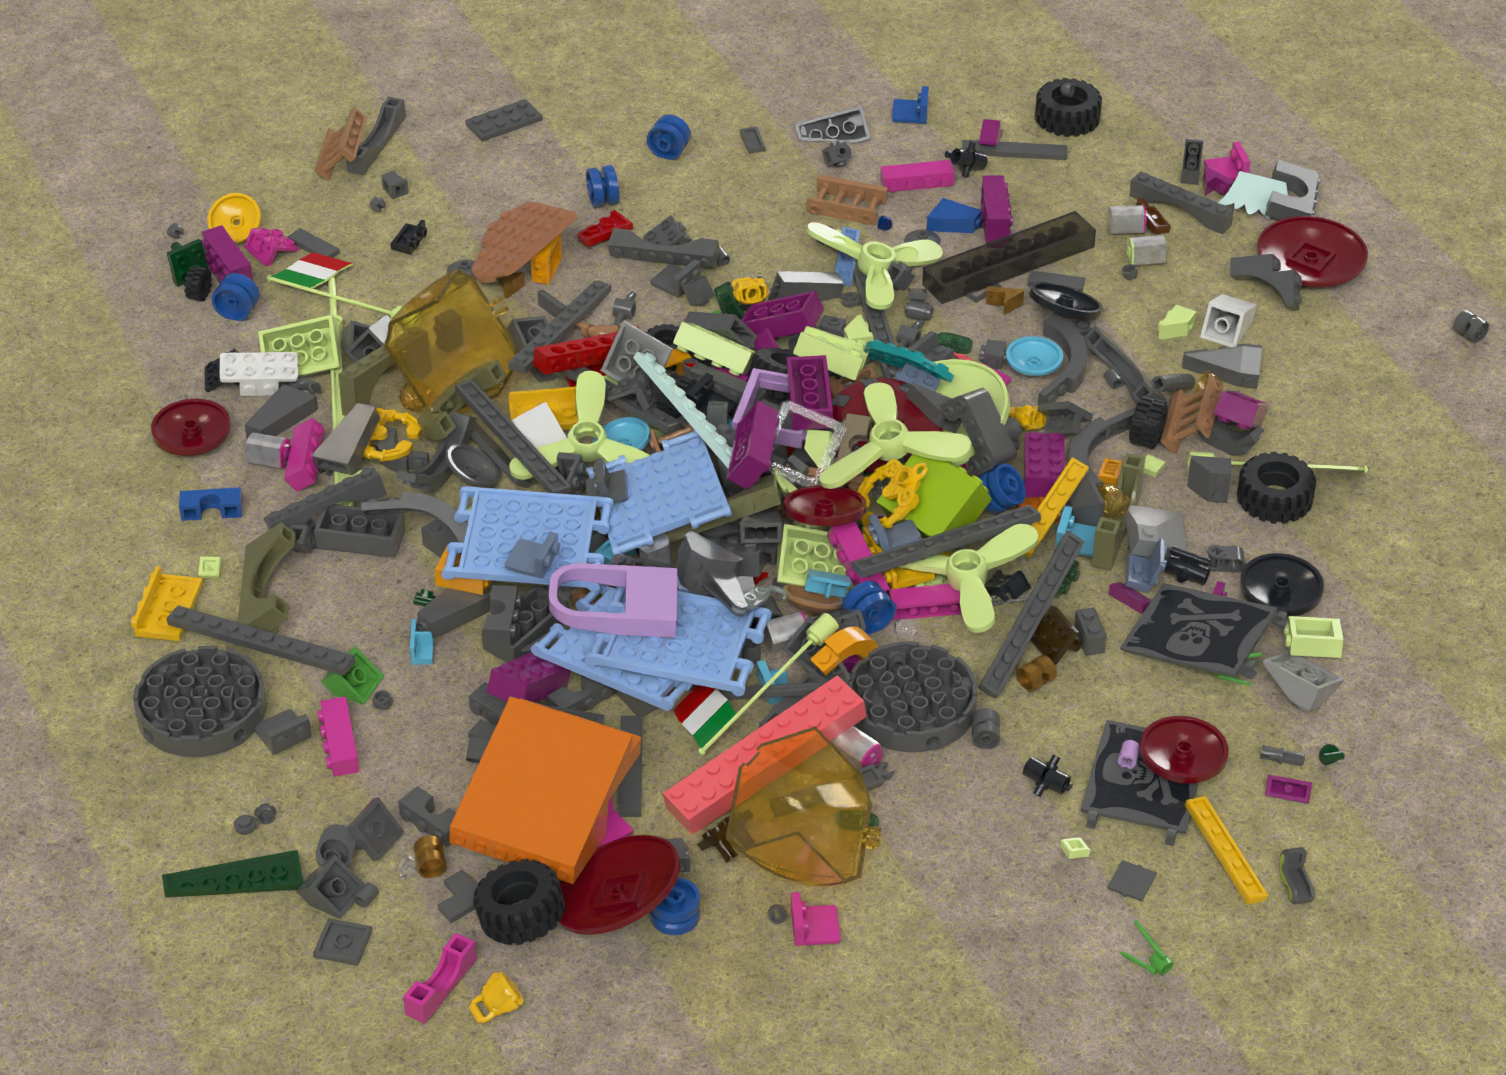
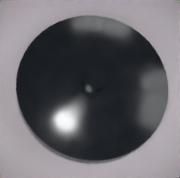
[1029,282,1103,319]
[1240,553,1324,616]

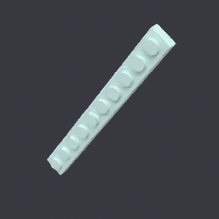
[633,352,732,468]

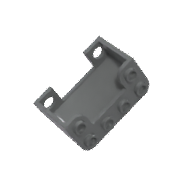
[940,388,1016,476]

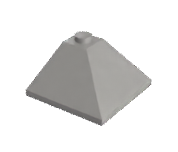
[601,320,673,381]
[1123,505,1188,560]
[1263,651,1345,712]

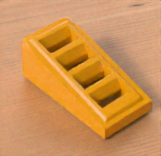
[1098,458,1123,490]

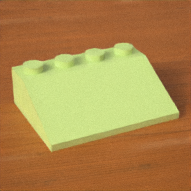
[258,315,340,377]
[673,322,756,376]
[777,524,854,595]

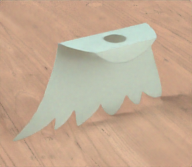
[1218,171,1288,219]

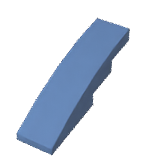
[835,226,860,287]

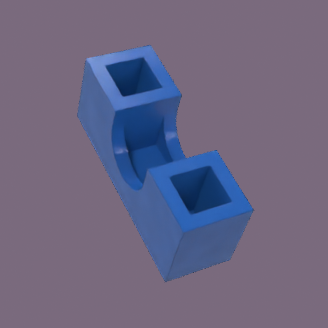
[179,487,243,521]

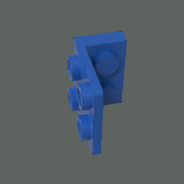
[892,86,929,123]

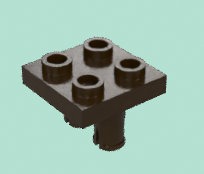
[1030,605,1081,665]
[697,810,754,863]

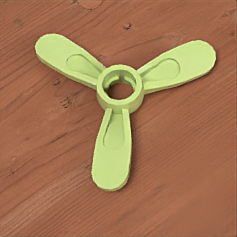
[807,223,943,310]
[509,371,650,480]
[819,383,972,489]
[898,524,1038,633]

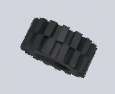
[184,266,212,301]

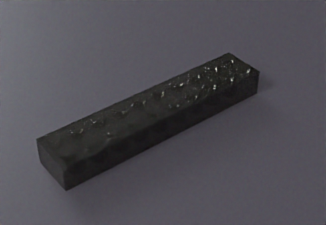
[922,211,1096,304]

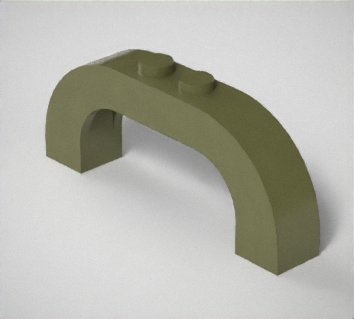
[417,359,507,441]

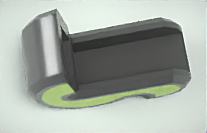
[1279,847,1315,904]

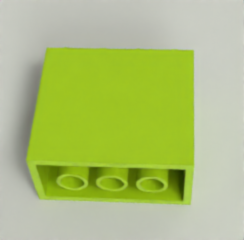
[876,454,992,555]

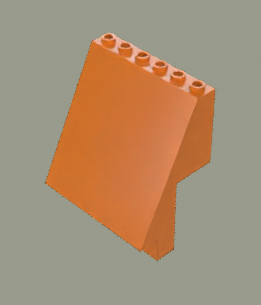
[449,696,642,884]

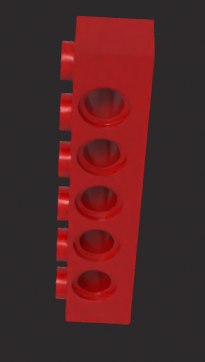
[533,332,618,375]

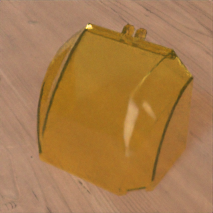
[384,269,516,413]
[725,726,882,887]

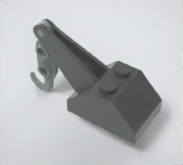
[676,531,788,616]

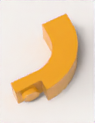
[810,626,879,676]

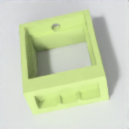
[1284,616,1343,658]

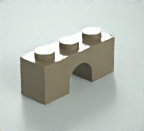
[833,414,874,476]

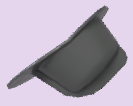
[316,824,356,867]

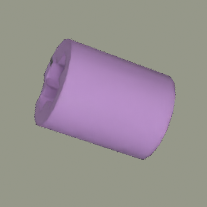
[1118,740,1140,769]

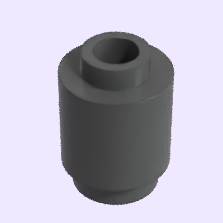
[905,300,933,321]

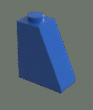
[926,198,983,233]

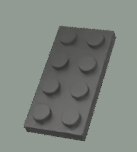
[465,99,543,142]

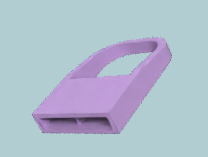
[548,563,677,638]

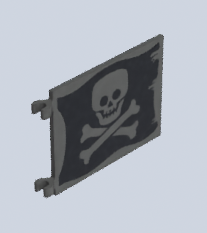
[1120,583,1288,679]
[1081,720,1199,846]

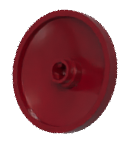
[151,399,231,456]
[784,485,866,526]
[1140,716,1229,783]

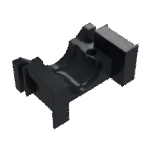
[984,570,1031,601]

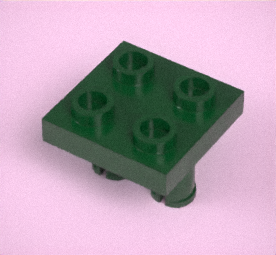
[167,239,209,287]

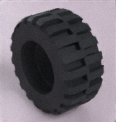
[1035,78,1102,137]
[748,348,800,403]
[1237,452,1316,524]
[473,859,565,945]

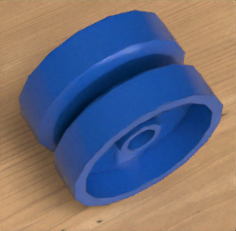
[646,114,691,160]
[586,165,620,208]
[211,273,260,321]
[978,463,1026,515]
[842,581,896,635]
[650,877,700,935]

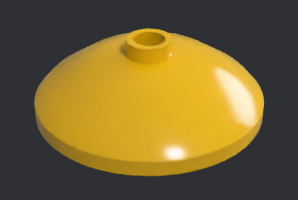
[207,193,261,244]

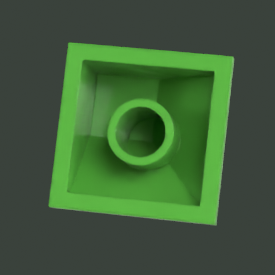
[321,646,384,704]

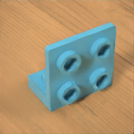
[1055,506,1096,557]

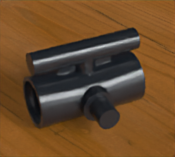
[945,141,988,177]
[1165,546,1211,586]
[1023,754,1073,797]

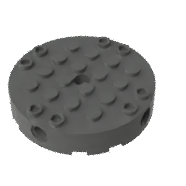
[848,641,977,752]
[133,646,267,757]

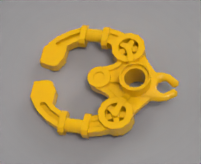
[362,408,422,462]
[857,459,928,529]

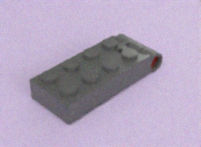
[683,358,767,418]

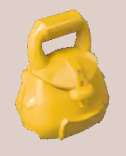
[731,277,768,305]
[1008,405,1047,431]
[468,972,523,1023]

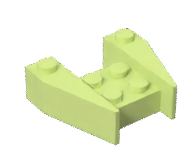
[793,326,869,381]

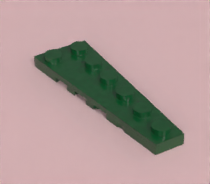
[162,850,304,898]

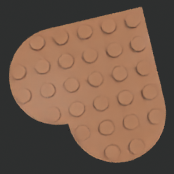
[472,201,578,283]

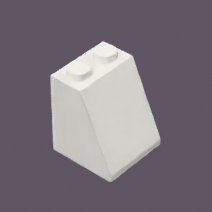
[1200,294,1257,347]
[511,402,567,448]

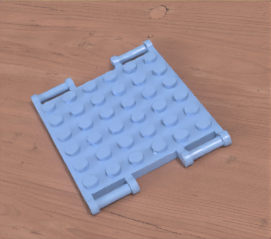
[586,429,732,555]
[441,486,614,591]
[531,584,693,711]
[585,586,772,696]

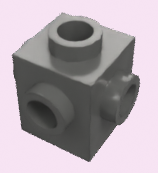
[822,140,852,167]

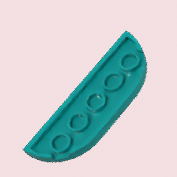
[863,339,954,382]

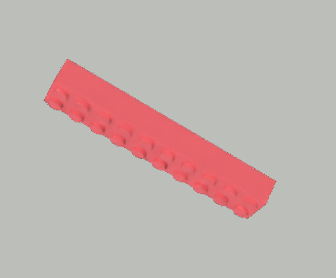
[662,675,867,835]

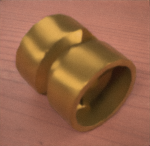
[1016,655,1057,692]
[413,835,447,878]

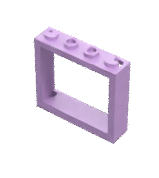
[732,368,809,449]

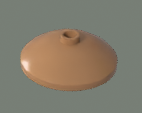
[783,585,844,616]

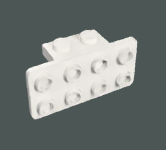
[220,352,298,396]

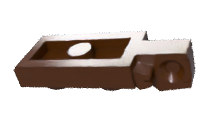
[1136,198,1171,234]

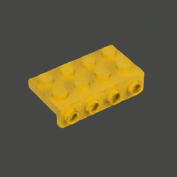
[508,387,578,430]
[862,526,935,589]
[131,566,203,642]

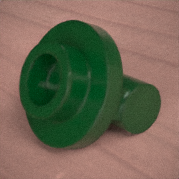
[413,589,436,607]
[1319,744,1345,765]

